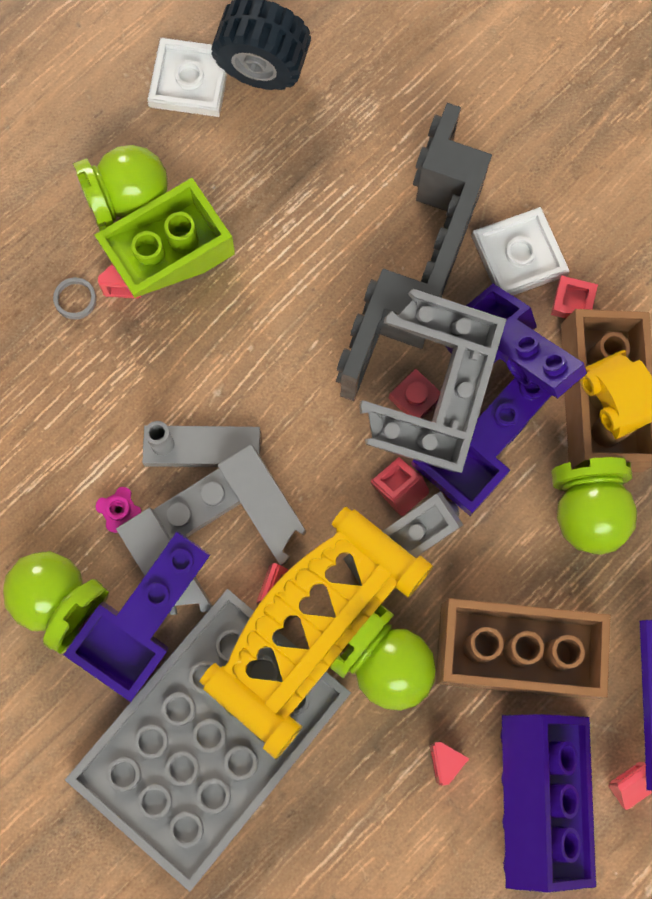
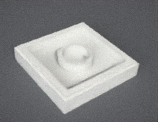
[148,37,227,117]
[471,207,570,295]

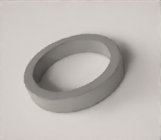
[53,277,97,320]

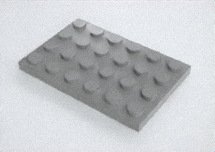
[65,589,351,892]

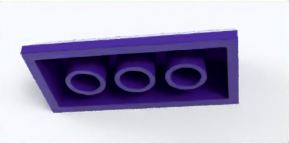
[500,714,596,893]

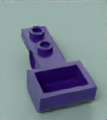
[445,283,587,399]
[411,378,552,516]
[63,531,211,702]

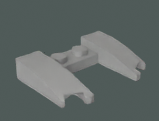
[359,289,506,473]
[116,444,306,615]

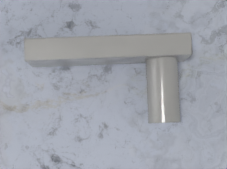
[142,421,260,467]
[343,492,463,586]

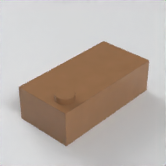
[560,309,652,472]
[436,598,611,700]

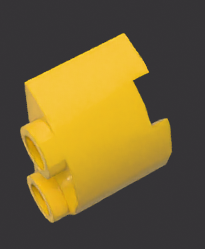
[580,350,652,440]

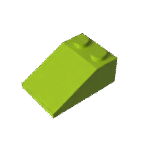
[94,178,235,298]

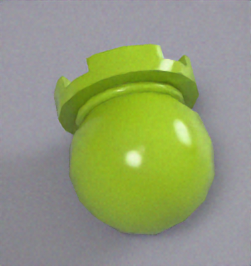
[73,145,168,231]
[551,457,637,555]
[3,551,109,654]
[330,605,436,711]

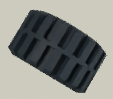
[211,0,311,90]

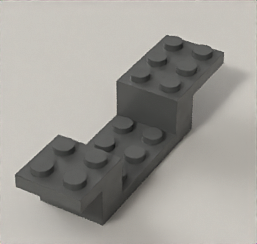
[336,103,492,401]

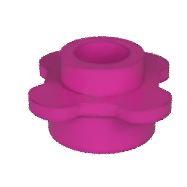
[95,487,142,533]

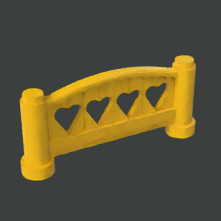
[199,506,434,760]

